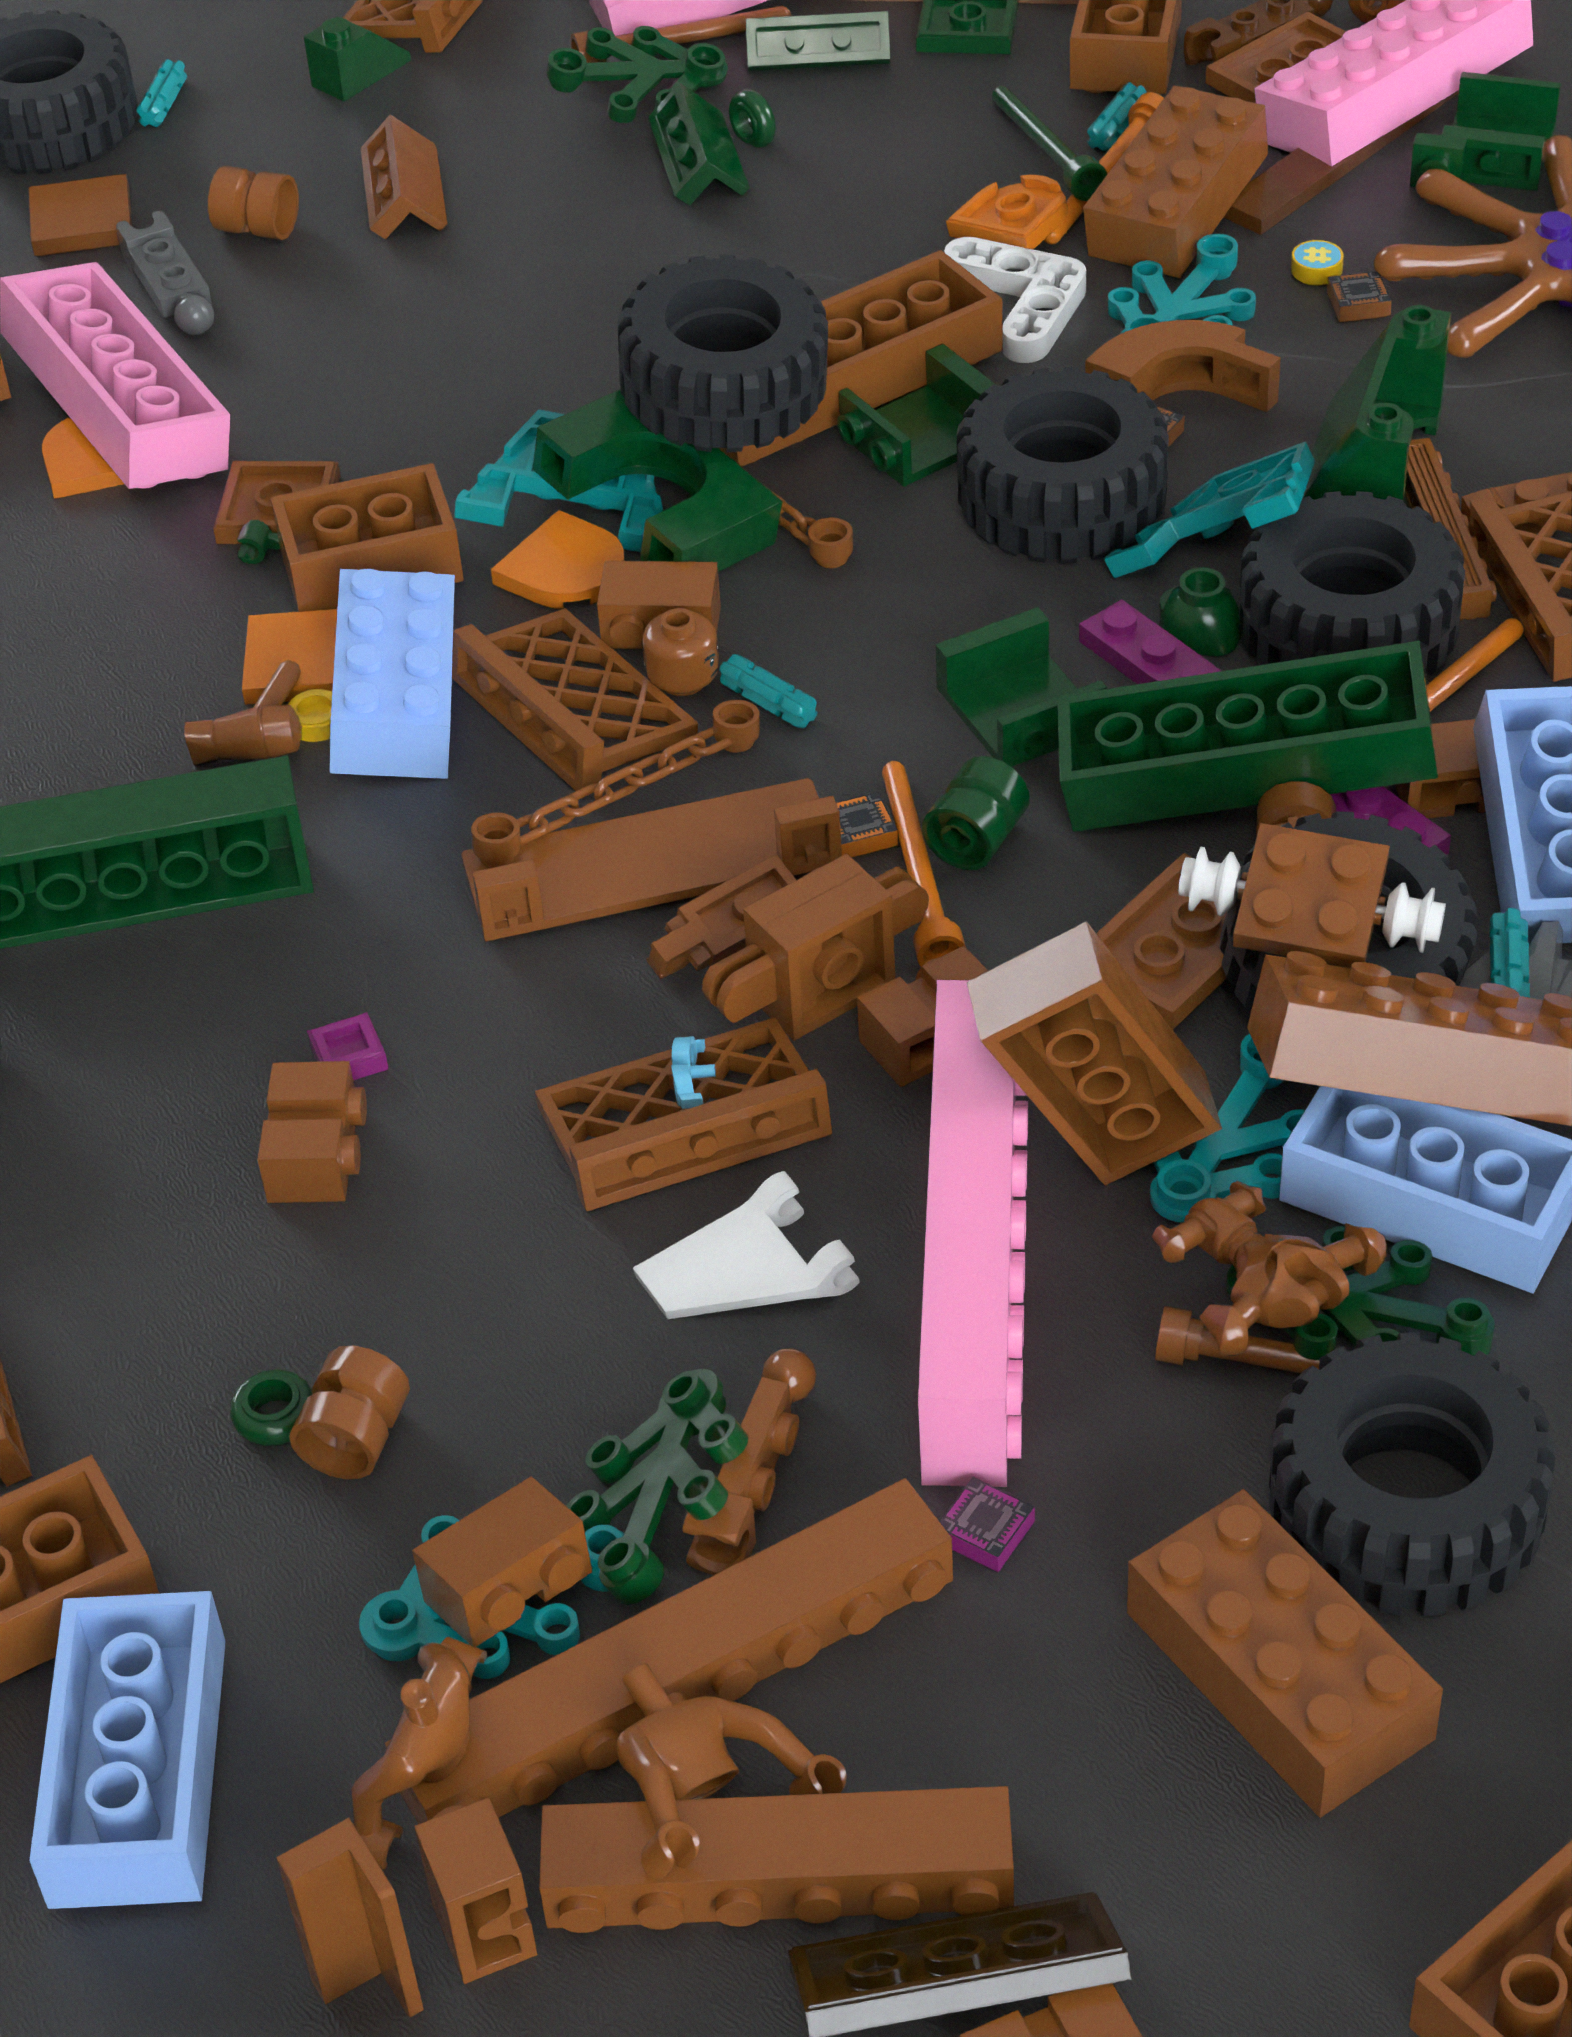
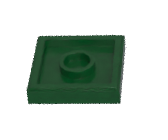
[916,0,1019,55]

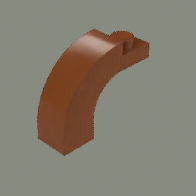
[1085,320,1281,412]

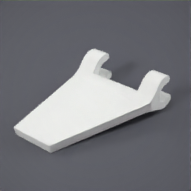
[633,1171,860,1319]

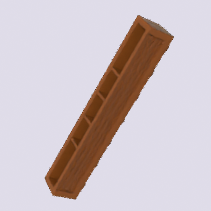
[1405,438,1497,621]

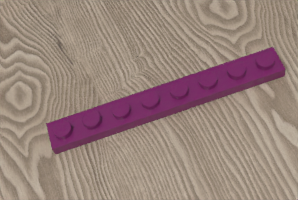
[1079,599,1451,855]

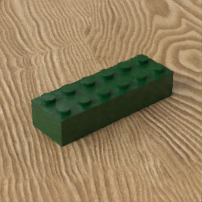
[1057,641,1438,832]
[0,756,314,949]

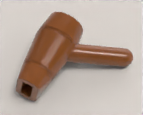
[184,660,302,765]

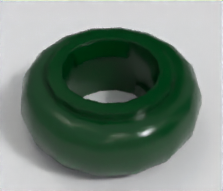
[728,89,776,148]
[230,1369,312,1446]

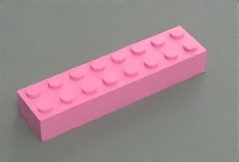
[918,980,1028,1487]

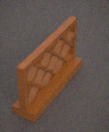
[343,0,483,52]
[1470,491,1572,682]
[452,608,698,791]
[535,1017,833,1212]

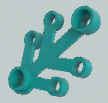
[1108,234,1256,334]
[1150,1034,1305,1222]
[359,1515,624,1679]

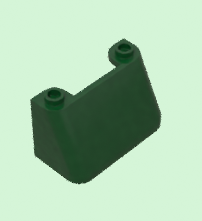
[1303,305,1451,501]

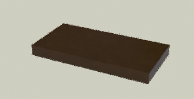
[788,1892,1131,2037]

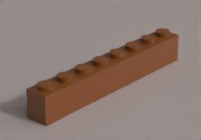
[385,1478,953,1824]

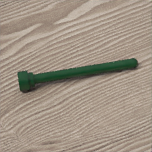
[992,86,1108,201]

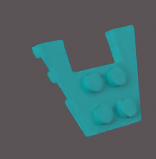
[454,409,663,552]
[1104,441,1315,578]

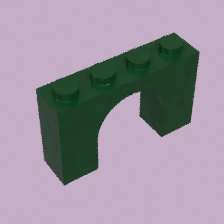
[533,389,783,572]

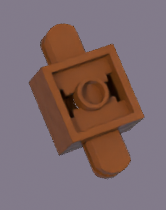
[702,854,929,1041]

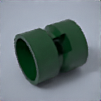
[922,756,1030,870]

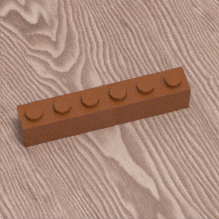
[539,1786,1014,1933]

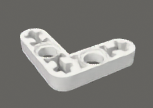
[944,237,1086,363]

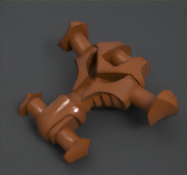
[1152,1181,1387,1356]

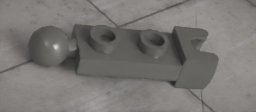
[116,211,215,335]

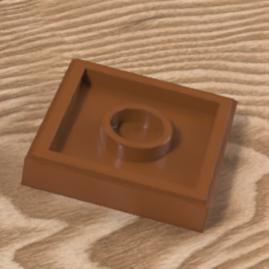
[29,174,132,256]
[213,461,341,544]

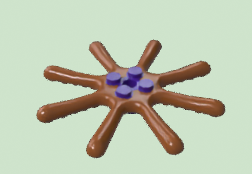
[1373,135,1572,358]

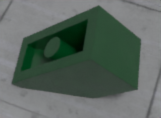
[303,16,411,102]

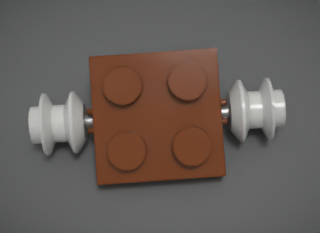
[1178,823,1446,968]

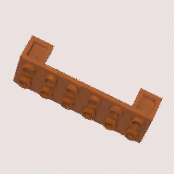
[461,778,842,942]

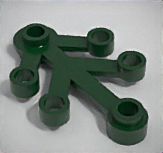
[546,26,728,123]
[1226,1226,1495,1360]
[566,1369,748,1605]

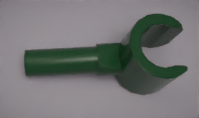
[237,520,280,564]

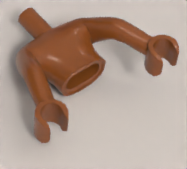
[351,1637,487,1870]
[615,1663,847,1879]

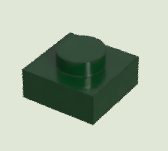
[1409,132,1467,187]

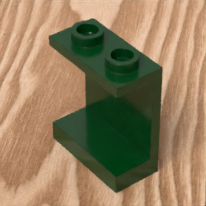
[1442,72,1561,191]
[837,343,997,487]
[936,607,1107,767]

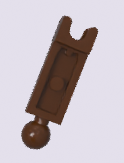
[1184,0,1334,65]

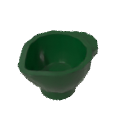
[1159,567,1241,656]

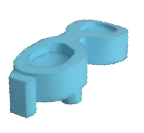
[671,1036,716,1109]

